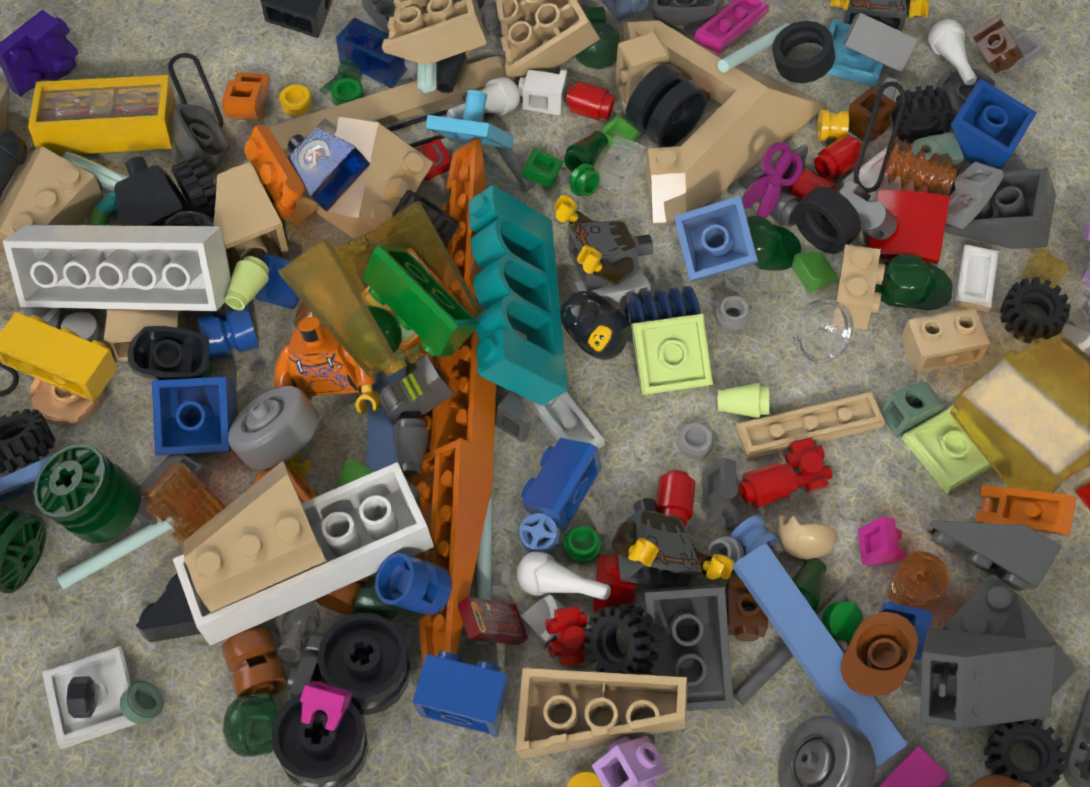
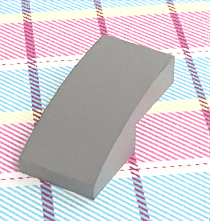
[946,162,1004,229]

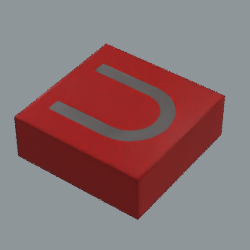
[415,138,452,181]

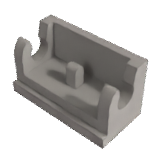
[842,13,918,73]

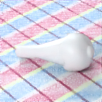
[928,19,977,85]
[447,77,520,119]
[517,551,611,600]

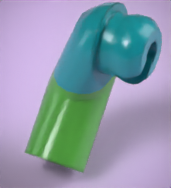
[89,192,119,226]

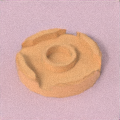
[30,378,105,427]

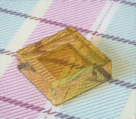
[1021,248,1070,289]

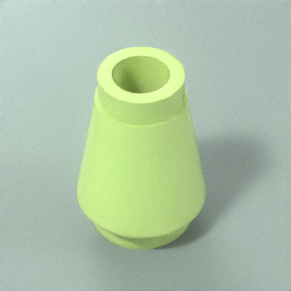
[225,256,269,310]
[718,382,770,418]

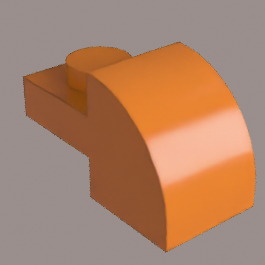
[222,72,270,121]

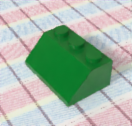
[362,245,480,357]

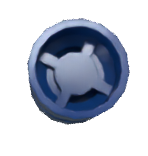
[197,305,259,361]
[375,553,452,615]

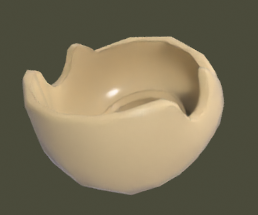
[778,515,837,560]

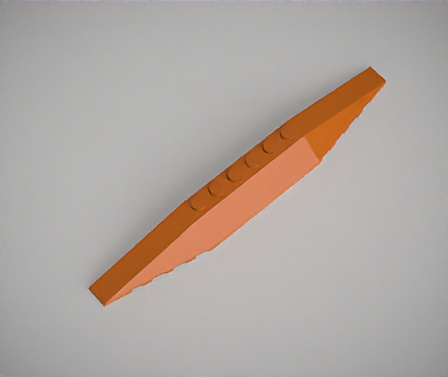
[409,138,496,665]

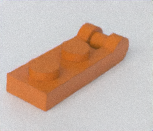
[244,125,305,218]
[975,485,1077,536]

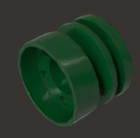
[33,443,141,544]
[0,502,47,593]

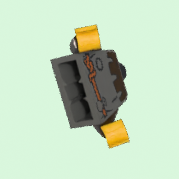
[829,0,930,32]
[554,195,653,291]
[611,498,735,587]

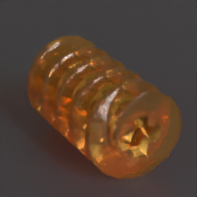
[883,141,960,196]

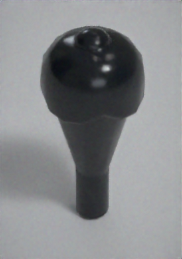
[0,131,27,200]

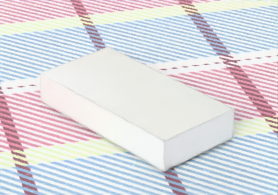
[954,244,999,312]

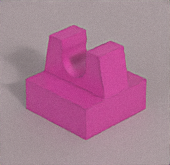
[858,516,905,566]
[300,681,353,731]

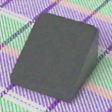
[495,391,531,442]

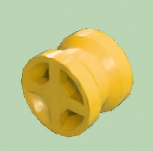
[817,109,849,142]

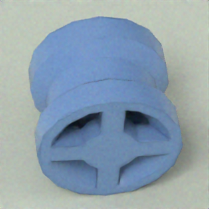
[519,513,560,555]
[730,514,779,556]

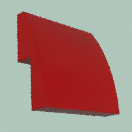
[867,190,950,265]

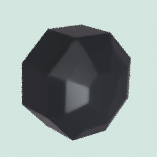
[66,676,98,718]

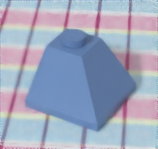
[674,195,758,282]

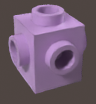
[591,736,668,787]

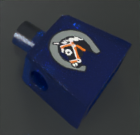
[288,128,370,212]

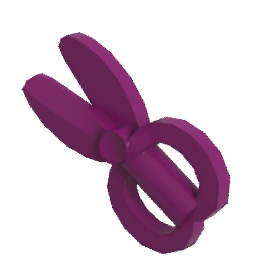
[742,142,803,218]

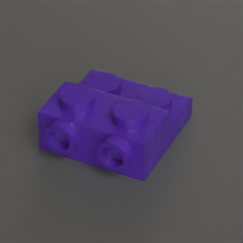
[0,10,78,97]

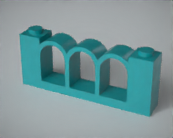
[468,185,568,406]

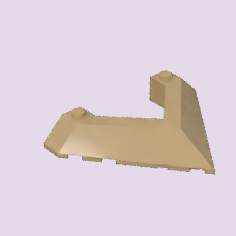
[622,19,827,226]

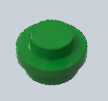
[569,163,600,196]
[563,526,601,563]

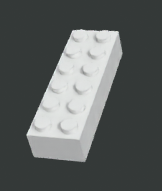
[3,225,231,311]
[173,462,434,646]

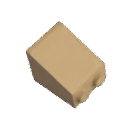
[214,162,291,279]

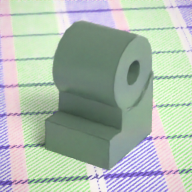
[907,132,964,177]
[880,382,945,438]

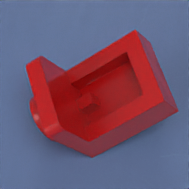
[593,555,635,613]

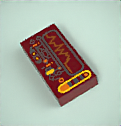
[457,597,528,645]

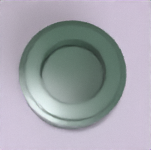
[120,681,164,724]

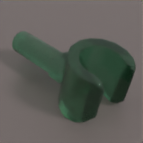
[319,60,362,96]

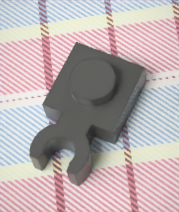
[287,631,325,698]

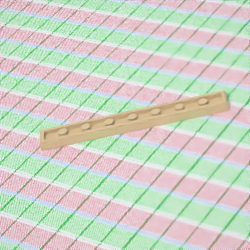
[269,53,521,154]

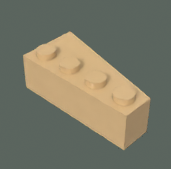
[515,668,688,759]

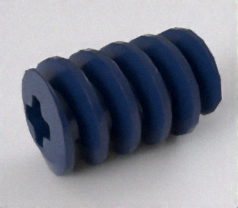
[624,286,701,337]

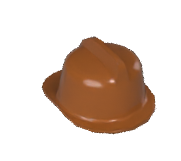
[840,612,919,697]

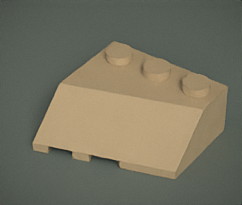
[382,0,487,65]
[496,0,600,77]
[316,116,433,244]
[0,147,104,250]
[183,461,326,612]

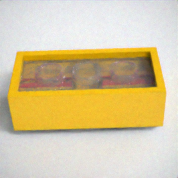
[28,75,176,155]

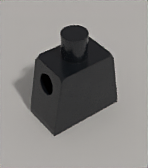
[260,0,332,38]
[114,157,195,226]

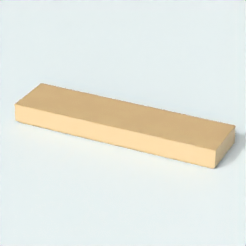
[735,391,885,460]

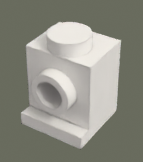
[518,69,567,115]

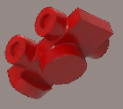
[785,438,833,493]
[545,605,589,666]

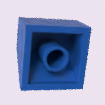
[951,78,1037,170]
[152,377,238,455]
[521,438,601,532]
[413,651,509,737]

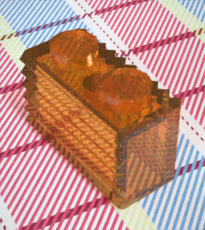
[141,462,226,546]

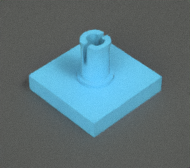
[425,90,514,149]

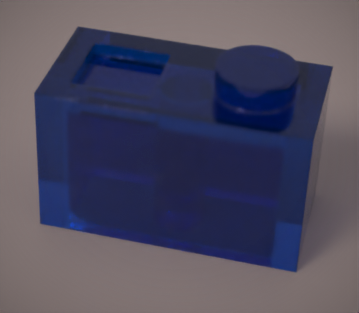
[336,17,408,88]

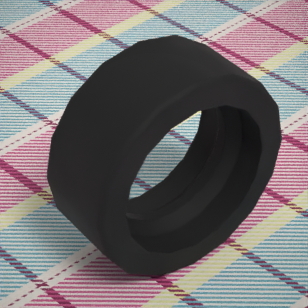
[773,21,836,83]
[794,186,861,254]

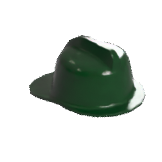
[740,216,802,271]
[875,254,953,310]

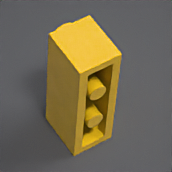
[0,312,118,402]

